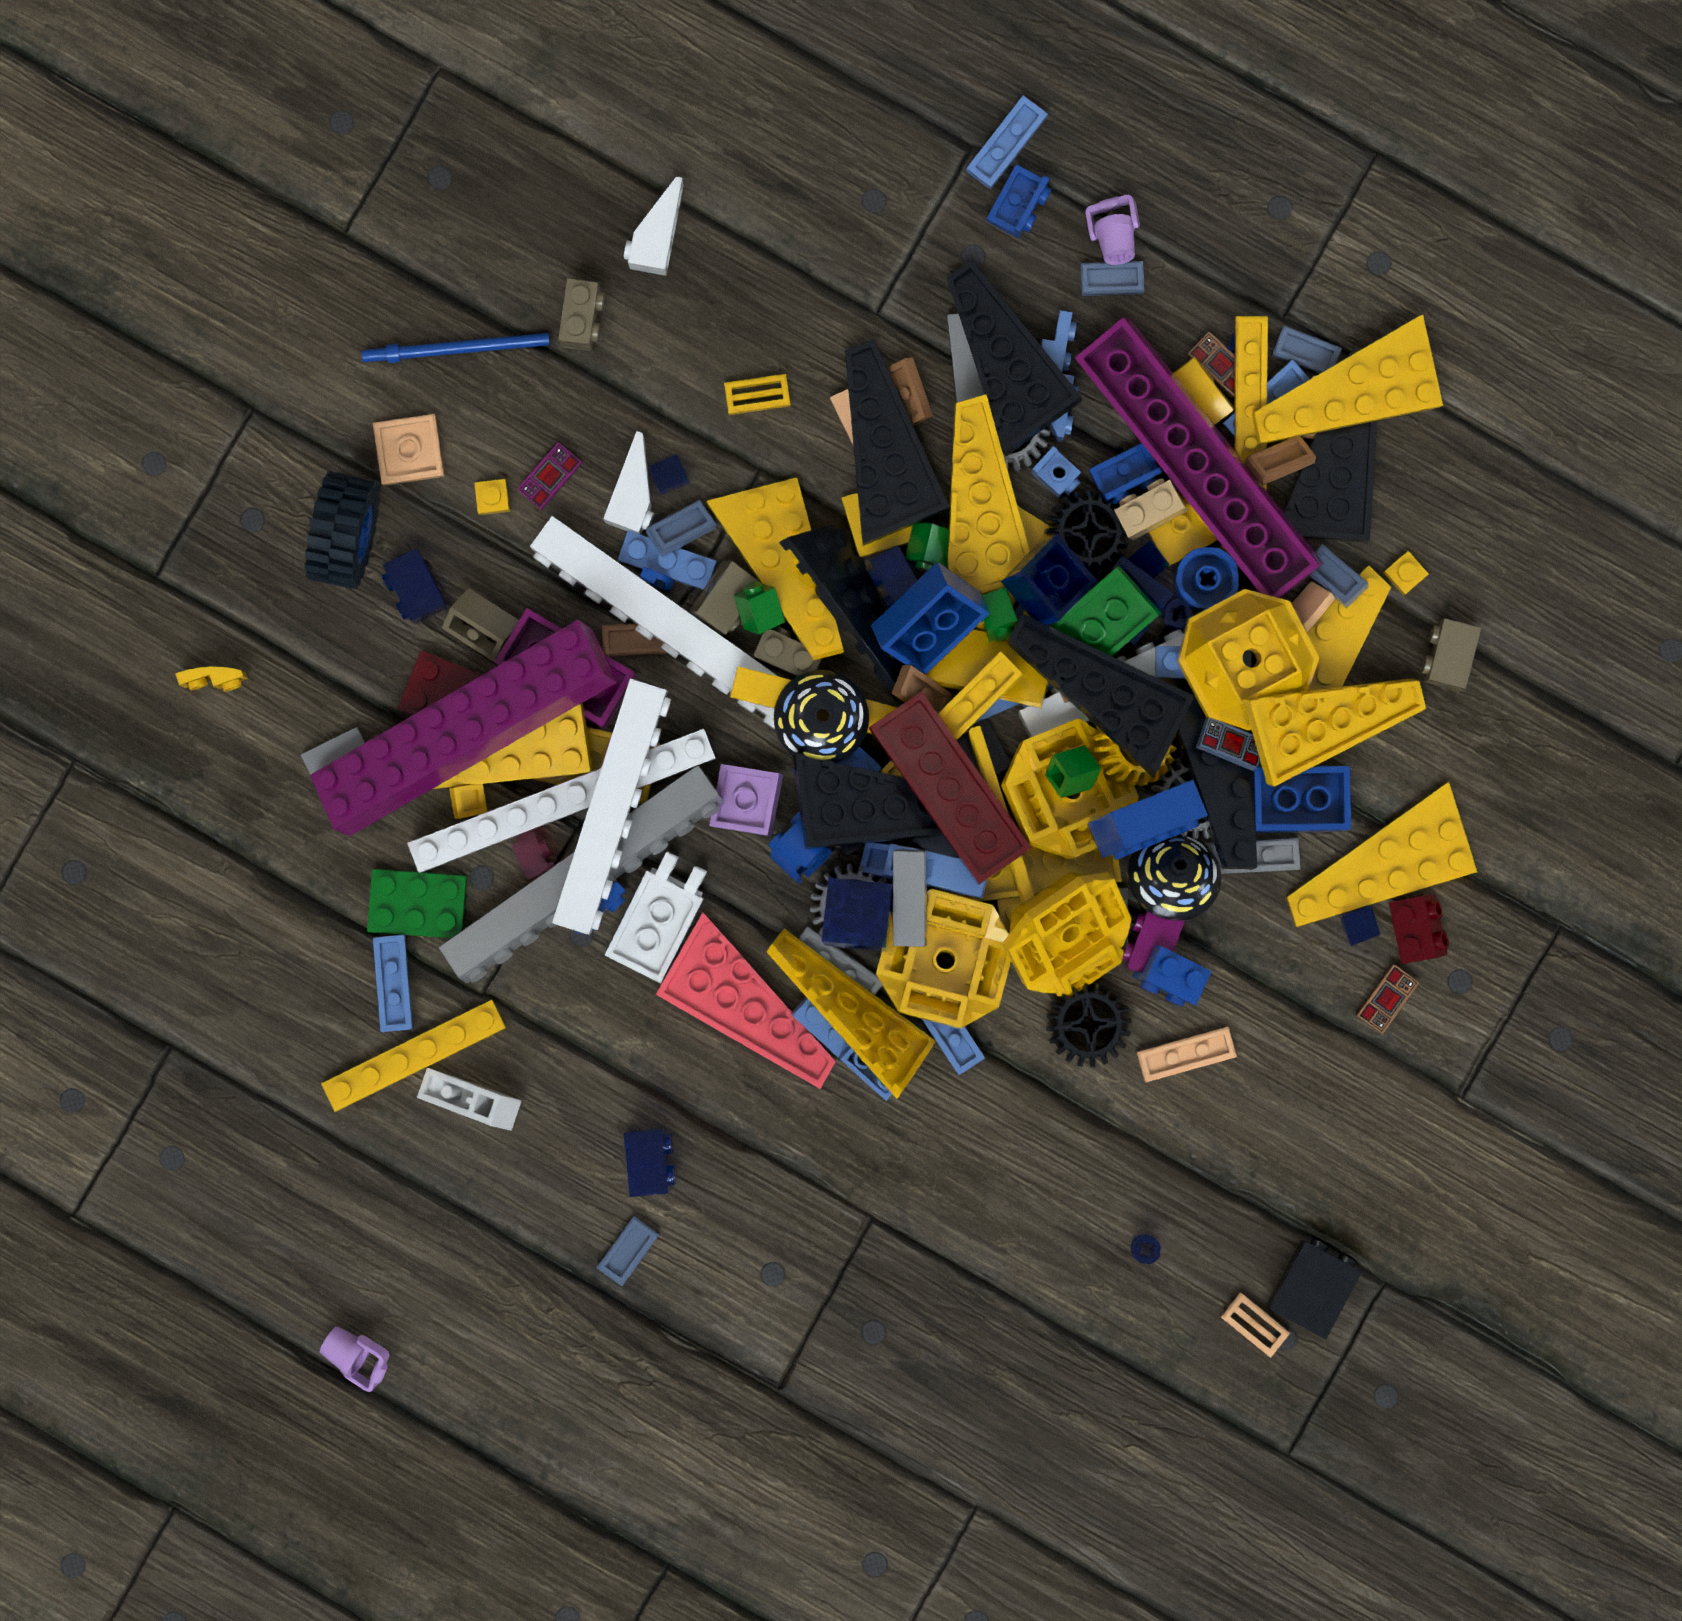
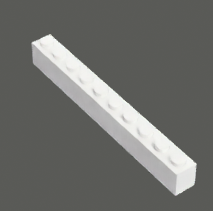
[530,516,779,729]
[407,729,716,873]

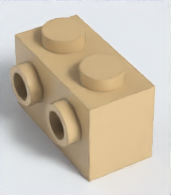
[1114,478,1189,540]

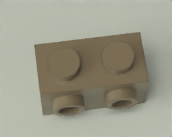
[558,278,605,351]
[688,561,759,635]
[442,588,519,662]
[1421,618,1481,692]
[753,626,823,678]

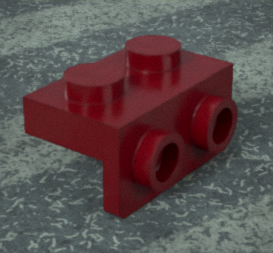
[1389,894,1449,964]

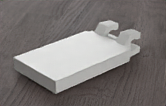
[605,852,707,983]

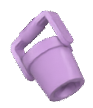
[1086,195,1140,265]
[320,1327,389,1392]

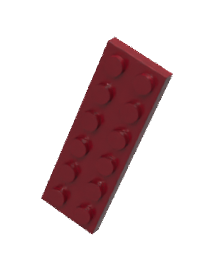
[869,691,1032,885]

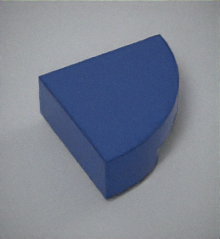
[640,567,675,592]

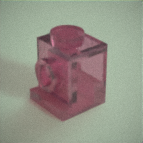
[511,830,557,881]

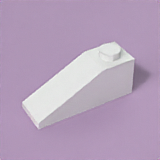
[624,177,684,276]
[603,431,654,535]
[417,1068,521,1131]

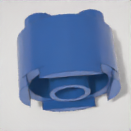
[1172,547,1239,613]
[768,811,833,884]

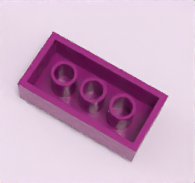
[494,608,638,730]

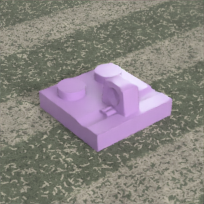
[709,764,783,837]

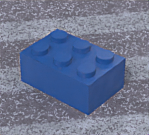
[871,562,990,675]
[1254,766,1351,833]
[1088,780,1208,860]

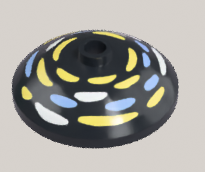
[774,670,869,763]
[1127,834,1222,921]

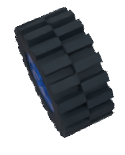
[305,471,380,590]

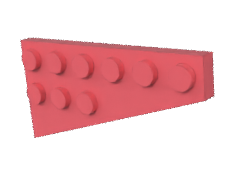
[656,913,836,1089]

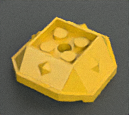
[1177,589,1320,731]
[1001,718,1139,860]
[1003,872,1132,998]
[876,889,1011,1029]

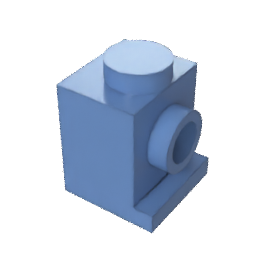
[1031,446,1081,499]

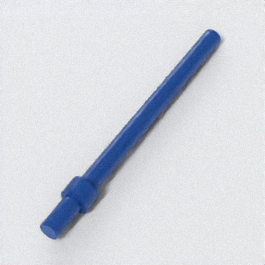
[361,333,550,363]

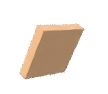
[373,414,445,486]

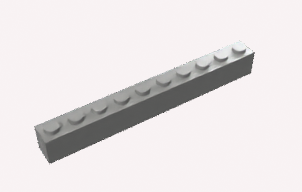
[439,765,724,983]

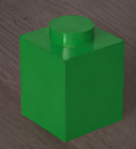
[905,523,950,572]
[733,582,785,635]
[982,587,1018,642]
[1045,745,1101,798]

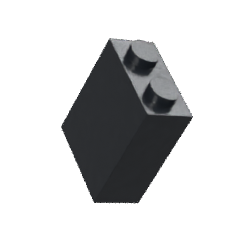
[1266,1238,1362,1340]

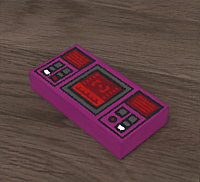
[517,442,582,511]

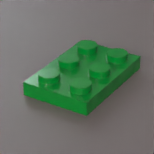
[1050,566,1161,656]
[367,869,468,938]

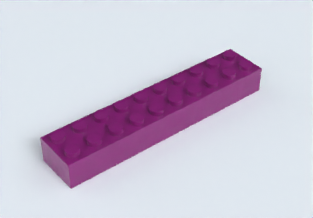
[1075,317,1324,598]
[310,620,617,836]

